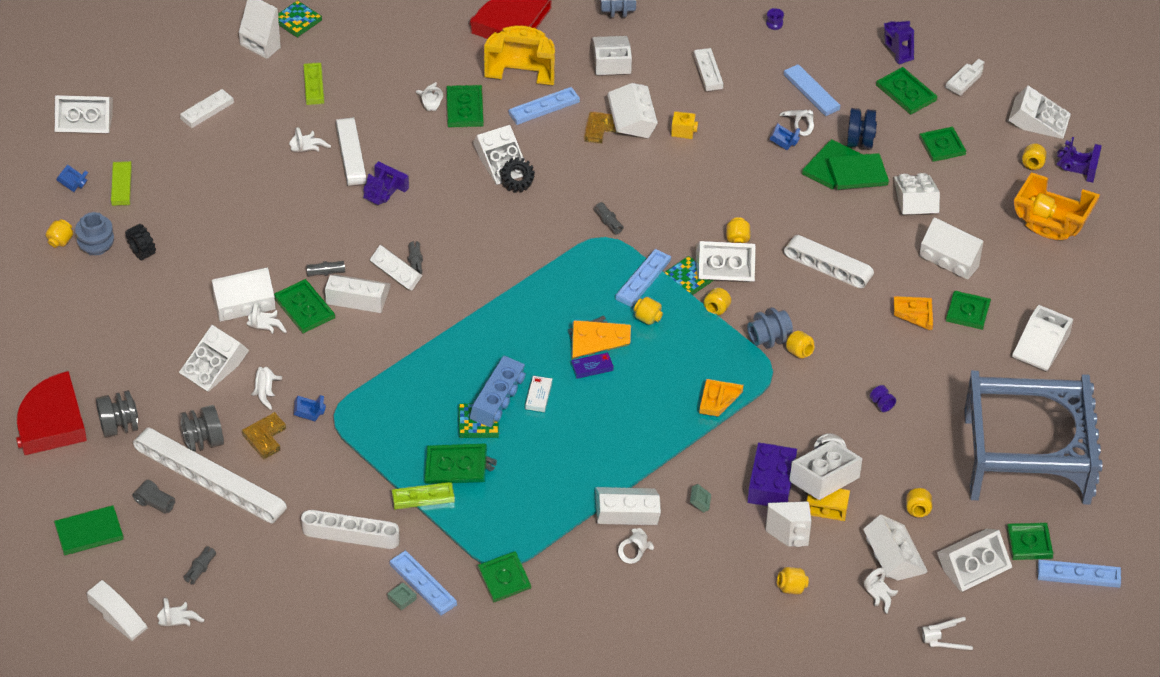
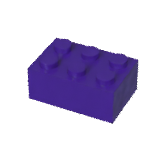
[747,442,797,506]

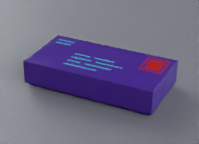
[571,352,614,379]

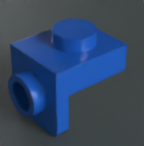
[769,123,800,150]
[56,164,88,192]
[294,395,326,422]

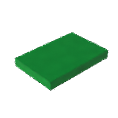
[876,67,938,115]
[447,85,484,128]
[802,139,862,190]
[827,153,890,190]
[274,279,335,334]
[424,443,487,484]
[54,505,124,556]

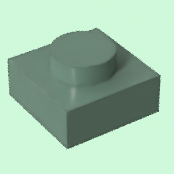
[690,484,711,513]
[388,582,417,611]

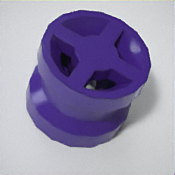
[766,8,784,30]

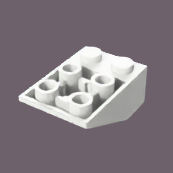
[239,0,281,59]
[592,36,632,75]
[1008,86,1071,139]
[473,125,525,185]
[894,173,940,214]
[1012,305,1073,371]
[179,325,249,392]

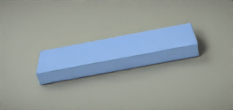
[784,64,840,116]
[508,87,580,125]
[616,249,671,307]
[390,550,457,616]
[1038,560,1121,588]

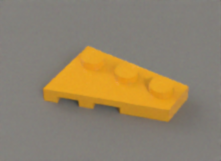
[571,321,631,360]

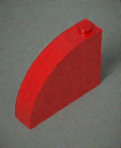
[470,0,552,39]
[16,371,87,456]

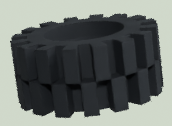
[500,157,535,193]
[125,223,156,260]

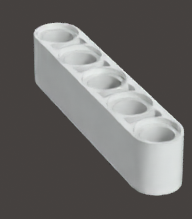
[336,117,366,186]
[784,235,874,288]
[301,510,400,549]

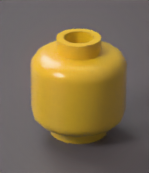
[1022,144,1047,170]
[1030,193,1057,219]
[726,217,751,243]
[45,219,73,248]
[704,288,731,315]
[633,297,663,325]
[786,330,815,359]
[906,488,933,518]
[777,567,809,595]

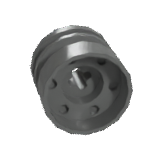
[95,390,138,438]
[180,405,224,452]

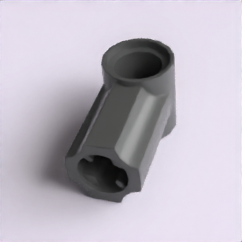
[132,480,175,513]

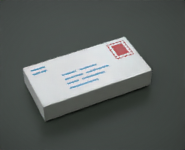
[526,376,552,412]

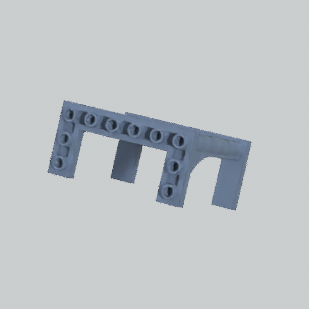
[964,370,1102,505]

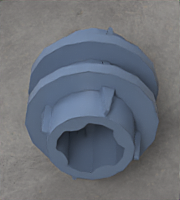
[600,0,636,18]
[75,212,114,256]
[747,307,793,349]

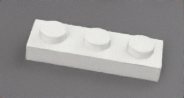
[694,48,723,91]
[180,89,234,128]
[370,245,423,291]

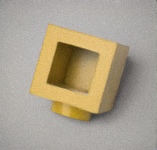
[671,111,698,139]

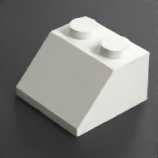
[766,502,811,547]

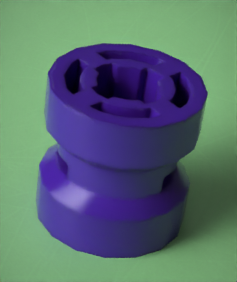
[870,385,897,412]

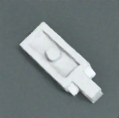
[946,59,985,96]

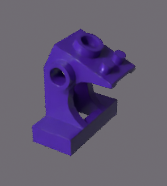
[884,21,914,64]
[1056,137,1102,183]
[363,161,409,205]

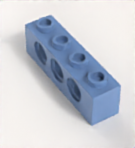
[470,356,526,427]

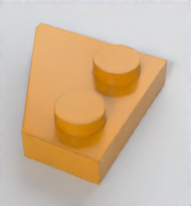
[893,296,933,330]
[699,379,744,416]

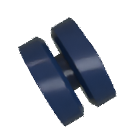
[847,108,877,149]

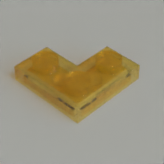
[585,112,620,143]
[242,412,286,459]

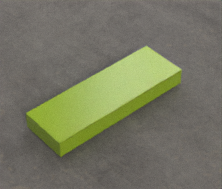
[304,63,324,105]
[111,161,132,206]
[392,482,455,509]

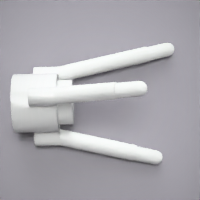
[922,617,973,650]

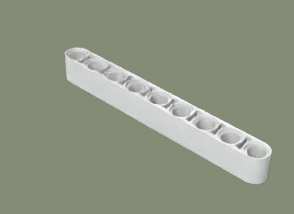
[133,428,287,523]

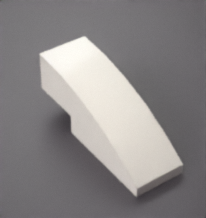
[87,580,147,641]

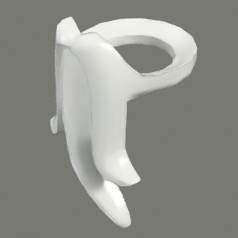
[416,82,443,111]
[779,110,814,136]
[289,127,331,152]
[247,303,287,334]
[251,367,282,410]
[618,528,654,564]
[864,568,898,614]
[157,598,204,627]

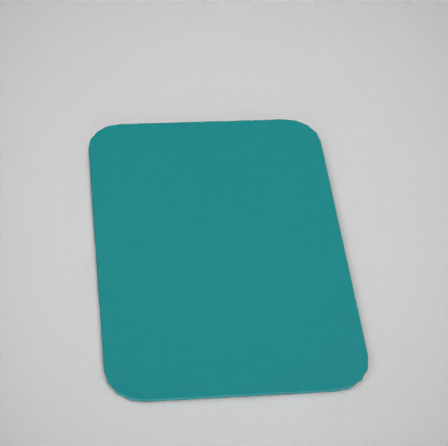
[334,237,773,564]

